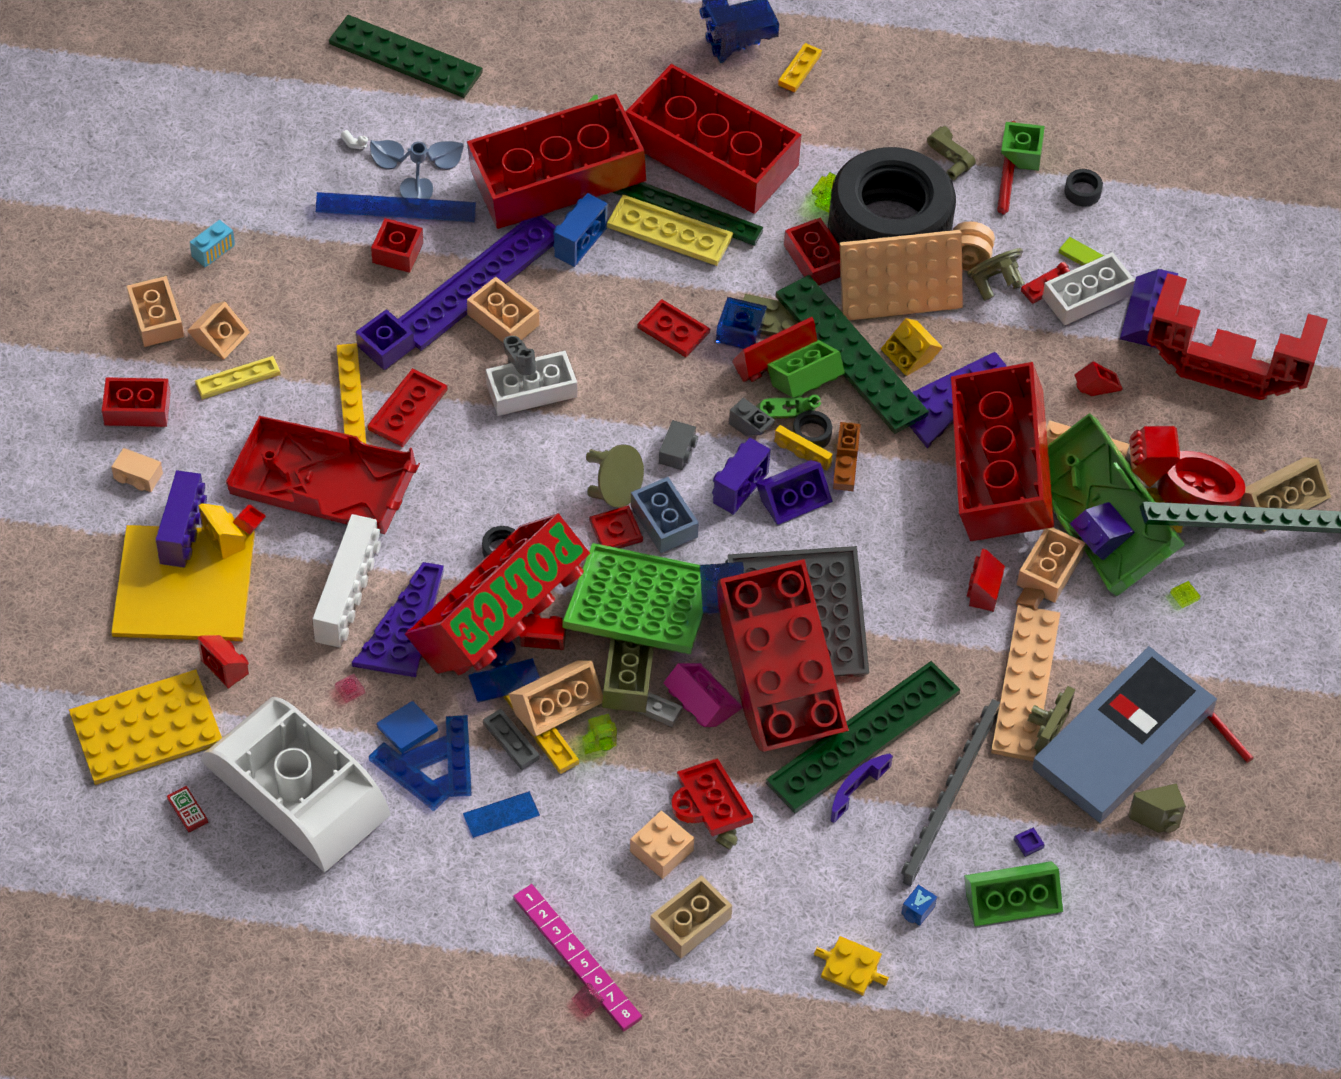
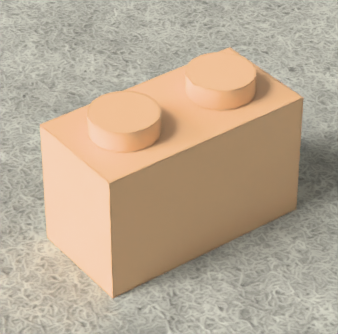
[111,448,163,492]

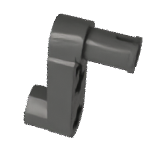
[503,336,536,375]

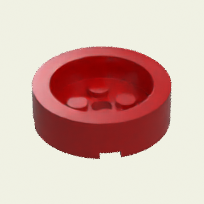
[1157,451,1246,506]

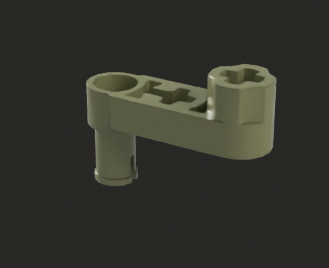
[927,126,976,180]

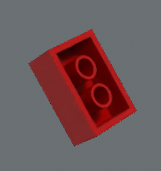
[784,217,841,285]
[102,377,171,427]

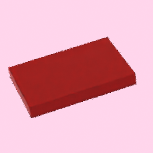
[637,299,711,358]

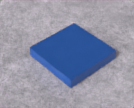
[376,701,438,753]

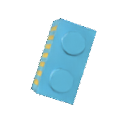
[190,220,235,267]

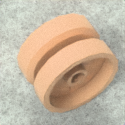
[952,222,995,271]

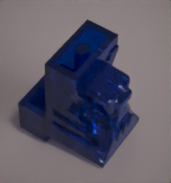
[699,0,780,63]

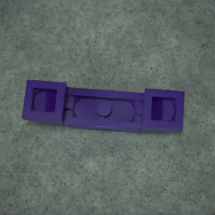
[830,753,893,823]

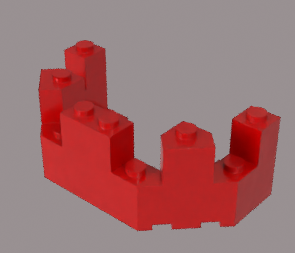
[1147,273,1328,400]

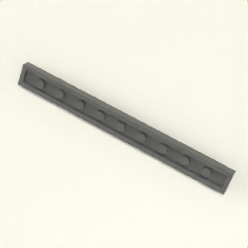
[901,699,1000,887]

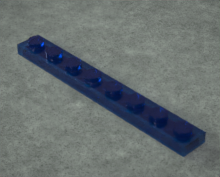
[315,192,476,223]

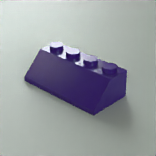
[1120,269,1178,348]

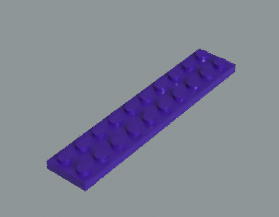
[398,215,556,351]

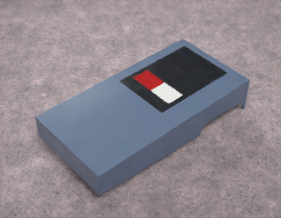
[1032,646,1217,823]

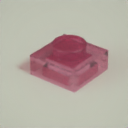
[335,674,365,703]

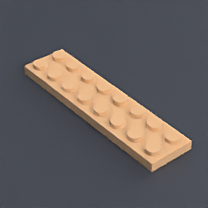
[991,605,1060,761]

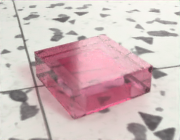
[572,983,604,1016]

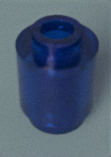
[490,639,516,668]

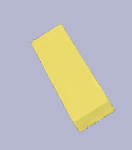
[195,356,280,400]

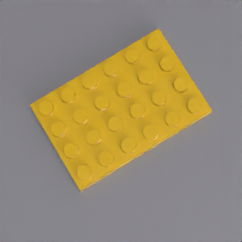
[69,669,222,785]

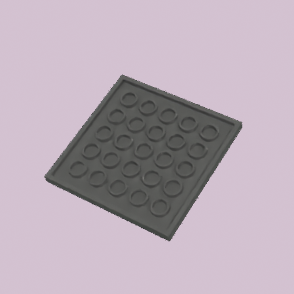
[727,546,869,677]

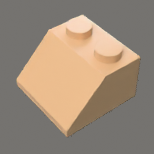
[187,301,250,359]

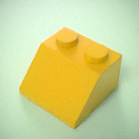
[198,503,246,559]

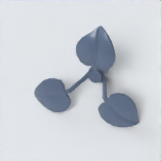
[370,140,464,206]

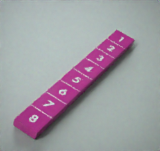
[513,884,642,1032]

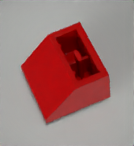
[966,548,1005,612]

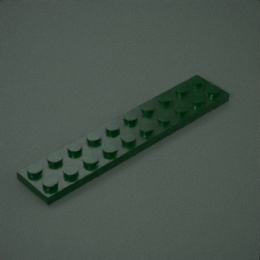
[775,275,929,434]
[766,661,961,814]

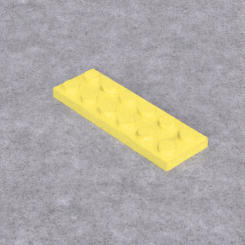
[607,195,733,266]

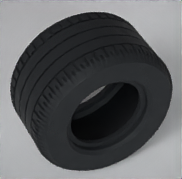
[828,147,956,246]

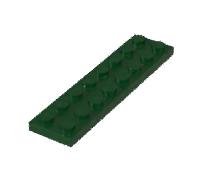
[329,15,483,98]

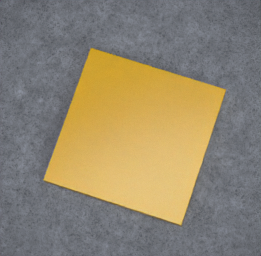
[111,525,255,642]

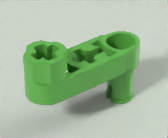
[756,395,821,419]

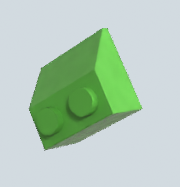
[1001,122,1045,171]

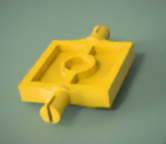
[814,936,889,996]

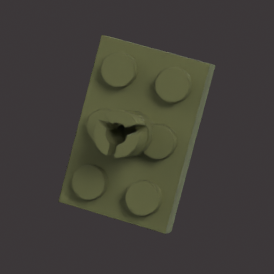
[1027,686,1076,755]

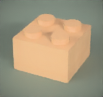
[630,810,694,879]

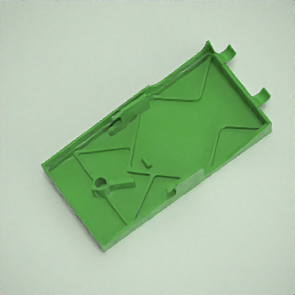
[1048,413,1185,596]

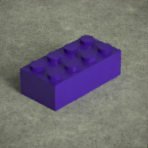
[156,470,207,568]

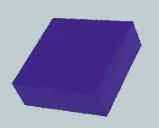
[1014,827,1045,857]

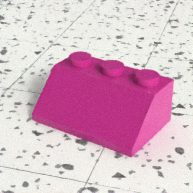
[663,663,743,727]

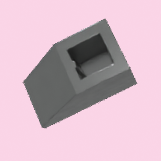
[729,397,775,436]

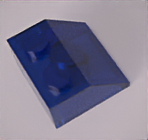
[716,297,767,349]

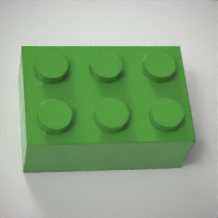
[767,340,845,398]

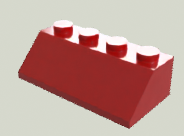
[732,317,817,382]
[1129,426,1181,488]

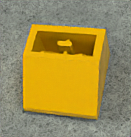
[881,318,943,376]

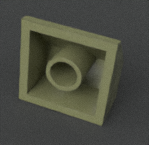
[1128,783,1186,833]

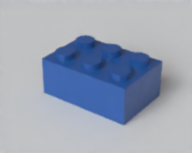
[553,193,608,267]

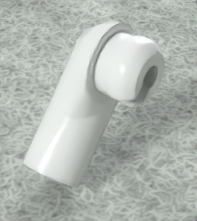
[340,130,368,149]

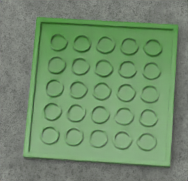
[562,543,717,654]

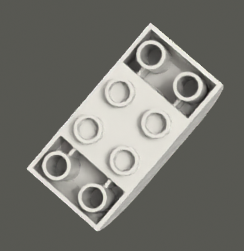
[201,697,391,872]

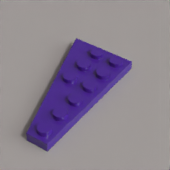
[909,352,1007,449]
[352,562,444,677]

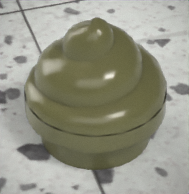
[715,829,738,850]

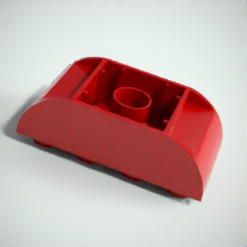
[717,559,849,752]

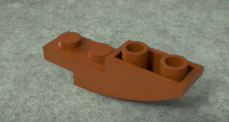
[833,422,861,492]

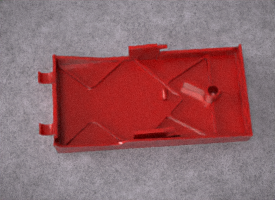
[226,416,420,534]

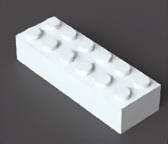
[313,514,381,648]

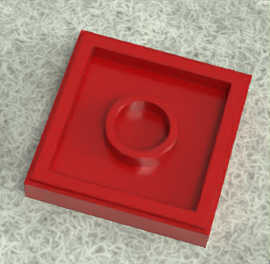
[589,505,643,548]

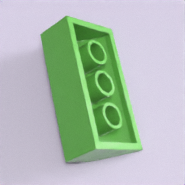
[964,861,1063,926]

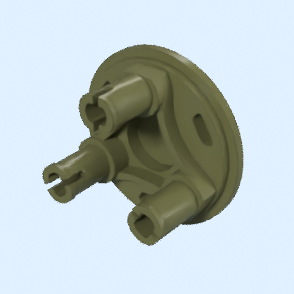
[967,248,1025,301]
[586,444,644,508]

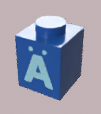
[901,884,937,926]

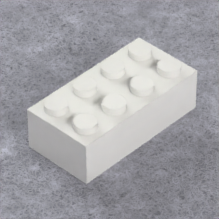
[1042,252,1135,326]
[486,351,577,416]

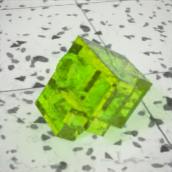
[811,172,836,213]
[582,713,617,754]

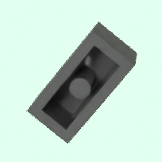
[659,420,698,470]

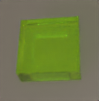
[1170,580,1201,608]

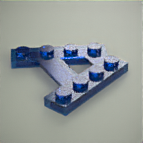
[368,715,472,811]

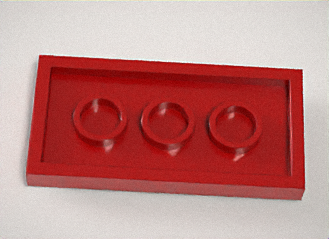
[367,368,448,447]

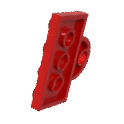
[671,758,753,836]

